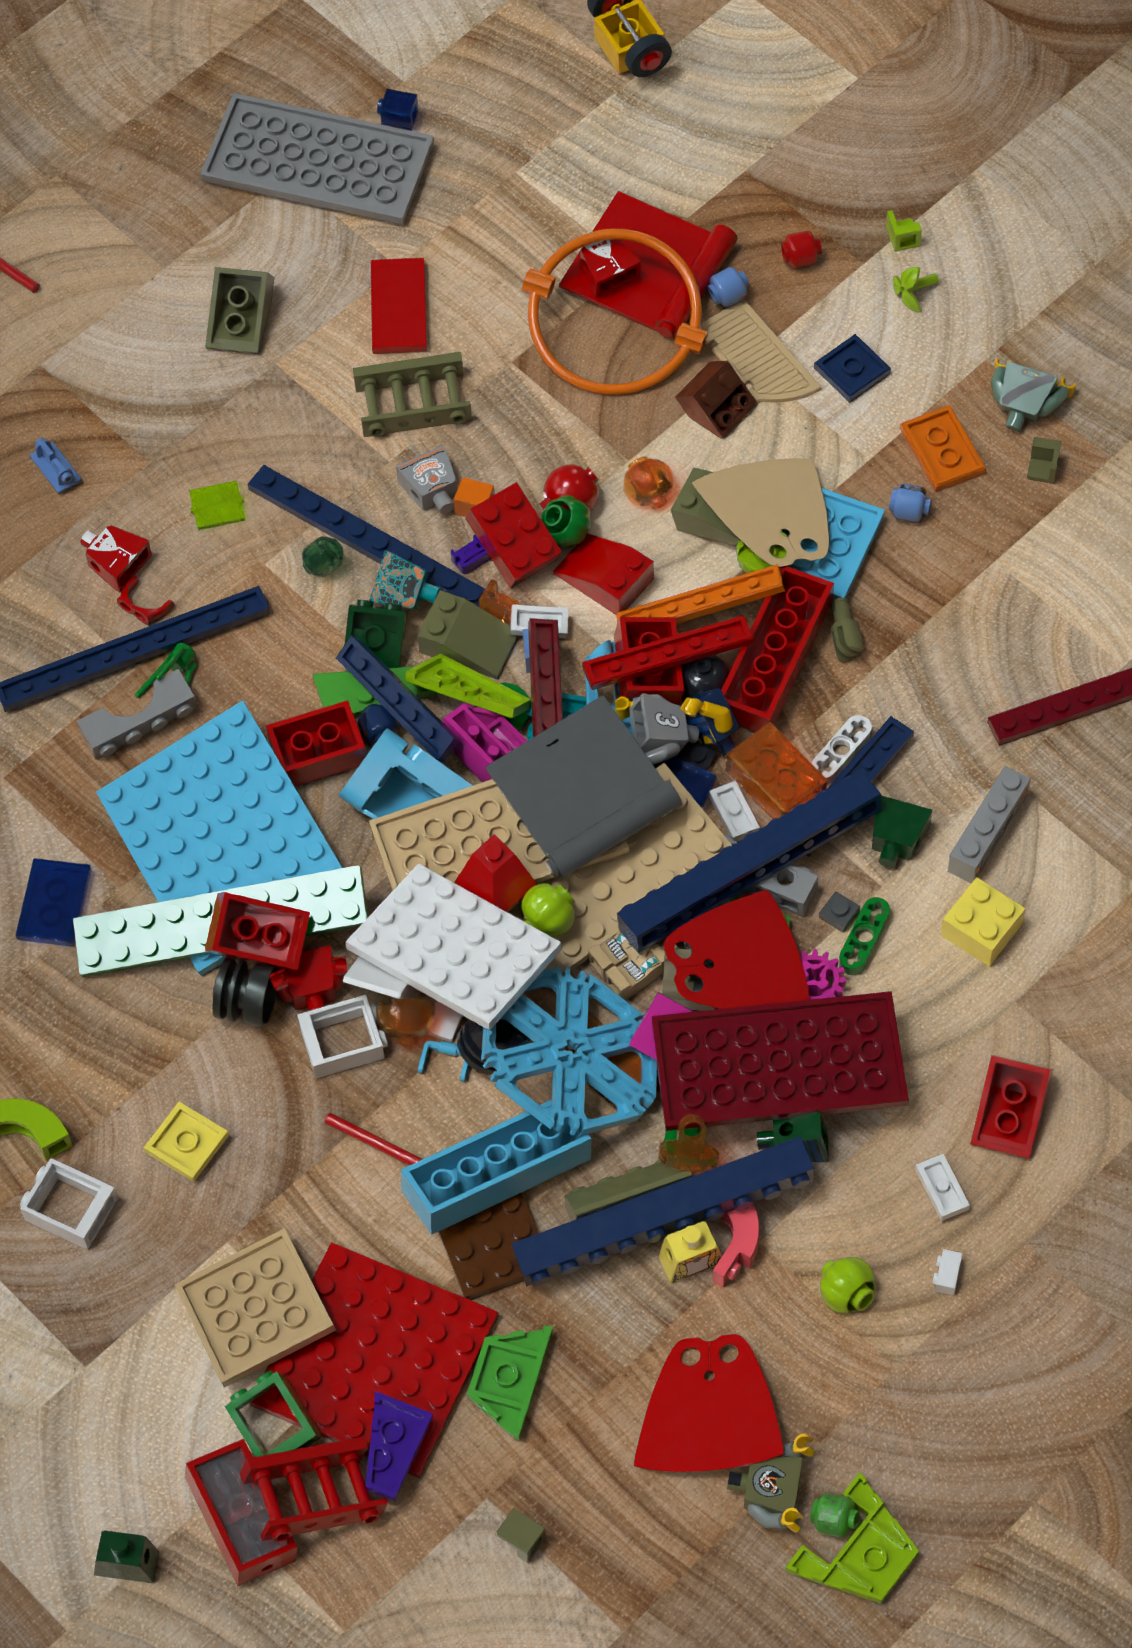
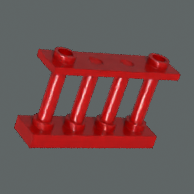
[239,1437,388,1542]

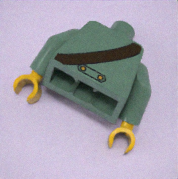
[991,358,1077,432]

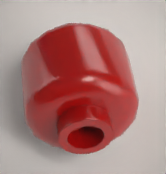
[781,231,822,268]

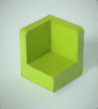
[886,210,922,252]

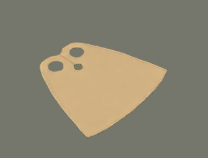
[692,458,829,567]

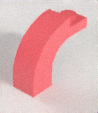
[713,1205,759,1288]

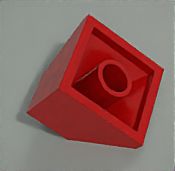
[454,834,537,913]

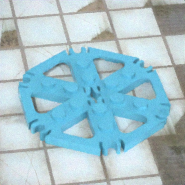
[481,966,657,1136]

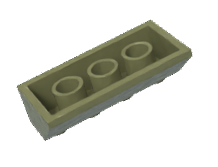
[564,1155,692,1221]

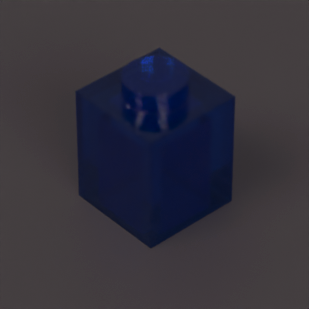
[377,89,419,131]

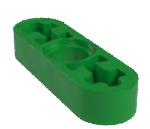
[839,897,890,975]

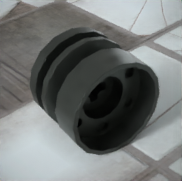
[212,957,278,1027]

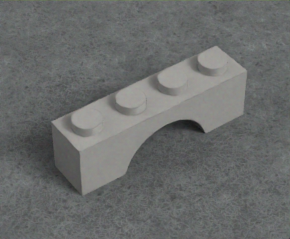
[77,669,197,759]

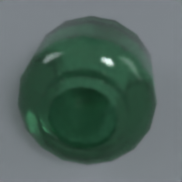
[302,536,344,578]

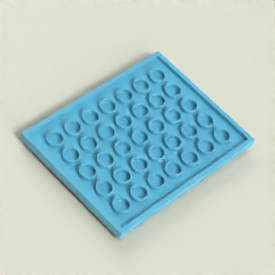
[96,700,343,976]

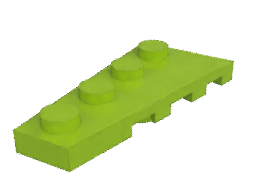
[404,653,531,718]

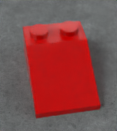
[553,533,654,615]
[204,892,310,970]
[970,1055,1053,1159]

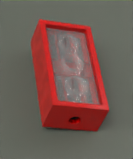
[185,1439,297,1586]

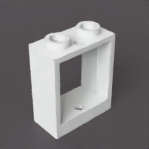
[297,995,388,1079]
[20,1158,118,1250]

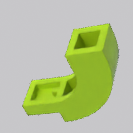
[0,1098,72,1161]

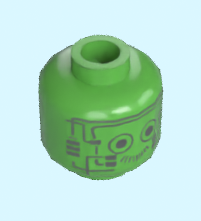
[810,1493,860,1538]

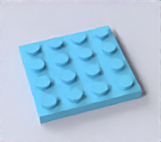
[739,488,885,600]

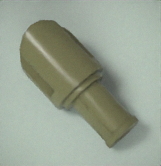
[830,598,864,663]

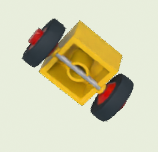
[587,0,672,77]

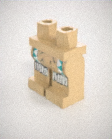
[588,932,678,1001]

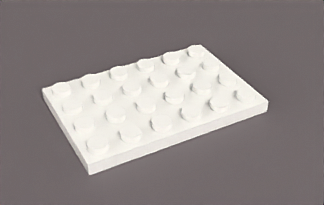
[345,863,562,1030]

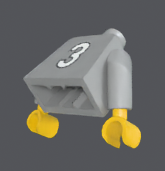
[615,693,699,765]

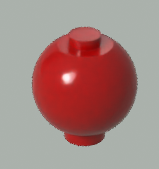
[539,464,599,512]

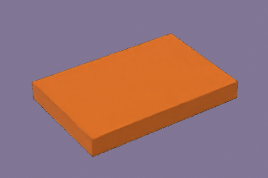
[900,405,986,492]

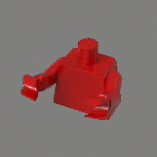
[269,945,347,1011]

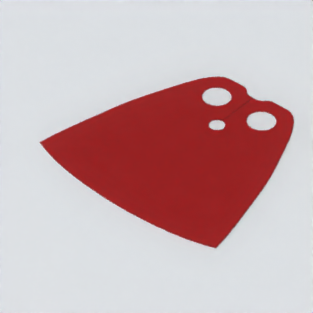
[663,890,810,1009]
[633,1334,784,1472]

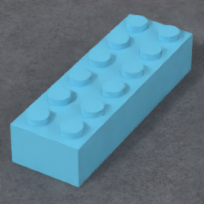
[401,1100,591,1235]

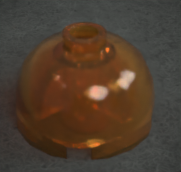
[376,998,436,1045]

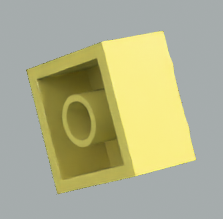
[941,877,1026,967]

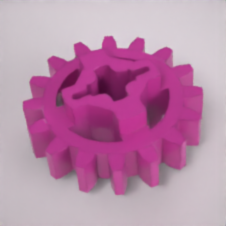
[801,949,846,1000]

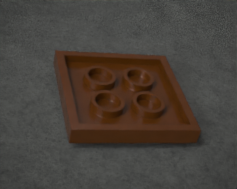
[438,1192,538,1300]

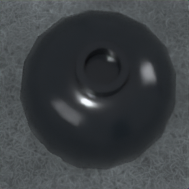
[681,655,730,702]

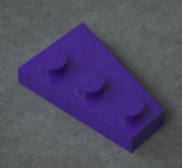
[365,1391,433,1502]

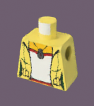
[659,1221,722,1284]

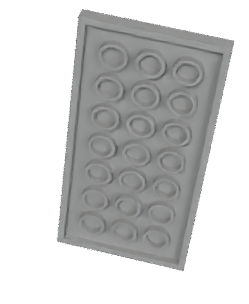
[200,93,434,225]

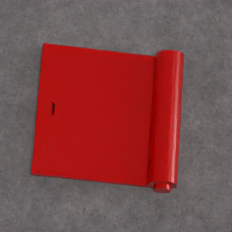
[559,191,738,338]

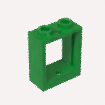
[224,1371,322,1457]

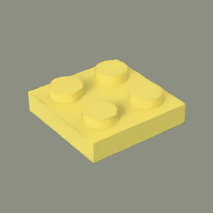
[144,1101,229,1182]

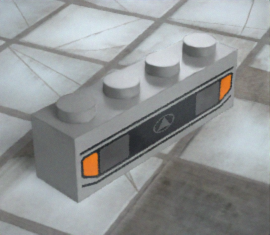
[947,766,1031,883]

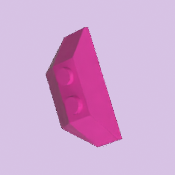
[443,703,527,782]

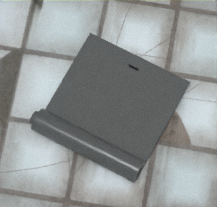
[485,695,683,879]

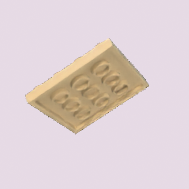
[174,1228,336,1388]

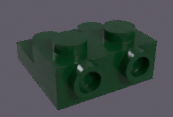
[344,599,408,668]

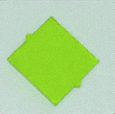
[189,481,246,531]

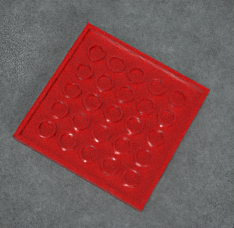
[250,1242,499,1478]

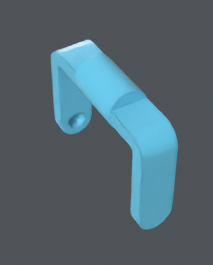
[418,1041,469,1082]

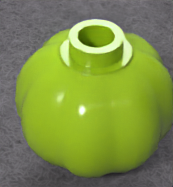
[521,884,575,937]
[820,1257,876,1313]

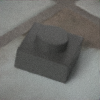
[819,891,860,933]

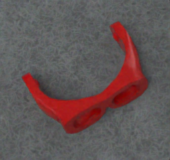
[117,576,174,625]

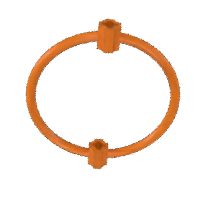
[522,229,708,395]

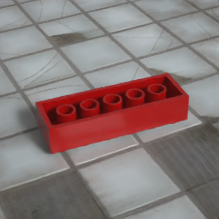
[721,566,834,736]

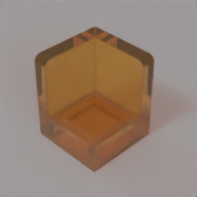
[479,579,518,624]

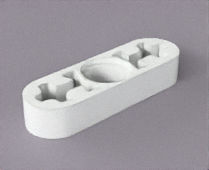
[811,715,872,785]

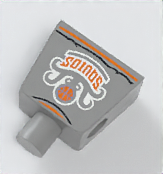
[396,445,457,514]

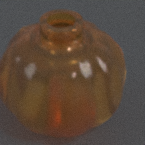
[623,456,674,509]

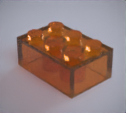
[725,722,828,820]

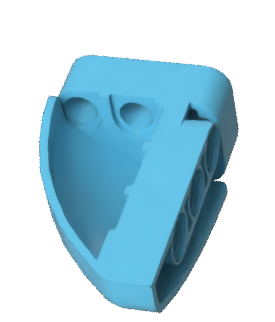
[339,728,473,819]

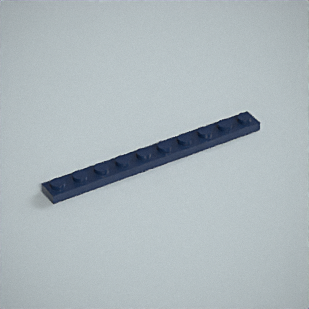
[248,465,492,609]
[0,586,270,712]

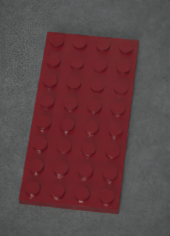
[652,991,909,1131]

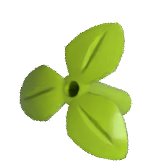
[892,267,939,312]

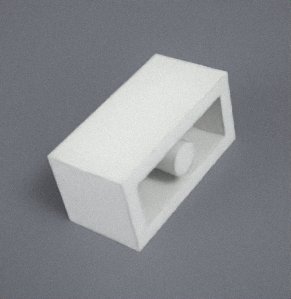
[932,1249,962,1295]

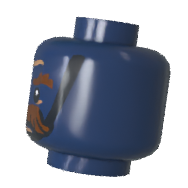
[358,704,400,746]

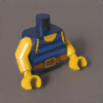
[679,688,739,756]

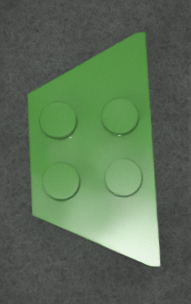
[467,1326,553,1441]

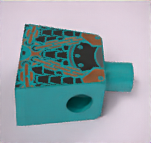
[369,550,440,609]

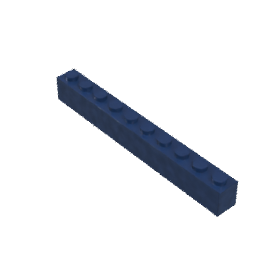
[617,771,882,954]
[511,1136,815,1287]

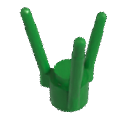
[135,643,197,698]

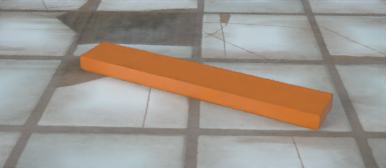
[616,564,785,624]

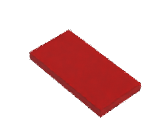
[371,257,427,354]

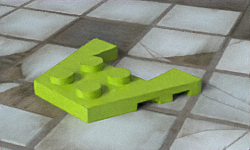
[785,1472,919,1604]

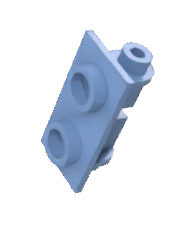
[29,438,82,494]

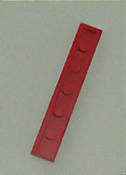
[582,615,754,690]

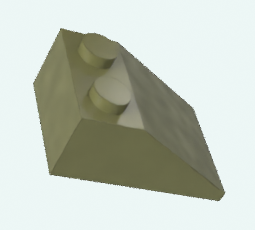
[205,267,275,353]
[670,467,739,545]
[417,590,519,680]

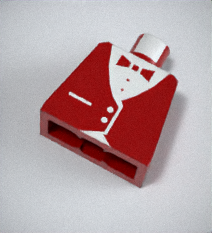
[580,231,641,298]
[80,525,152,593]

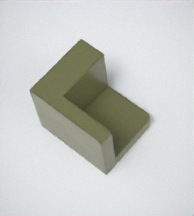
[1027,437,1062,484]
[497,1508,546,1563]

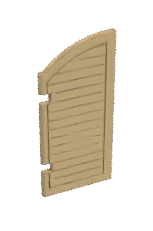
[700,299,821,403]

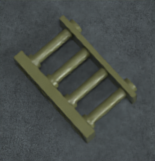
[353,352,472,437]

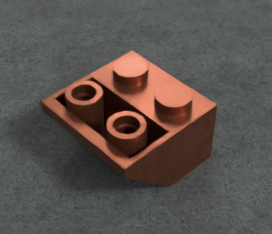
[675,360,757,439]

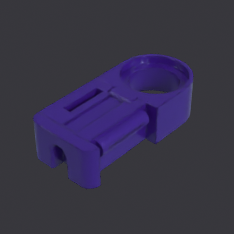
[451,535,491,574]

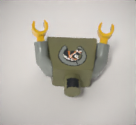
[727,1434,814,1533]

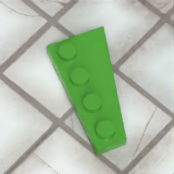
[312,666,438,719]

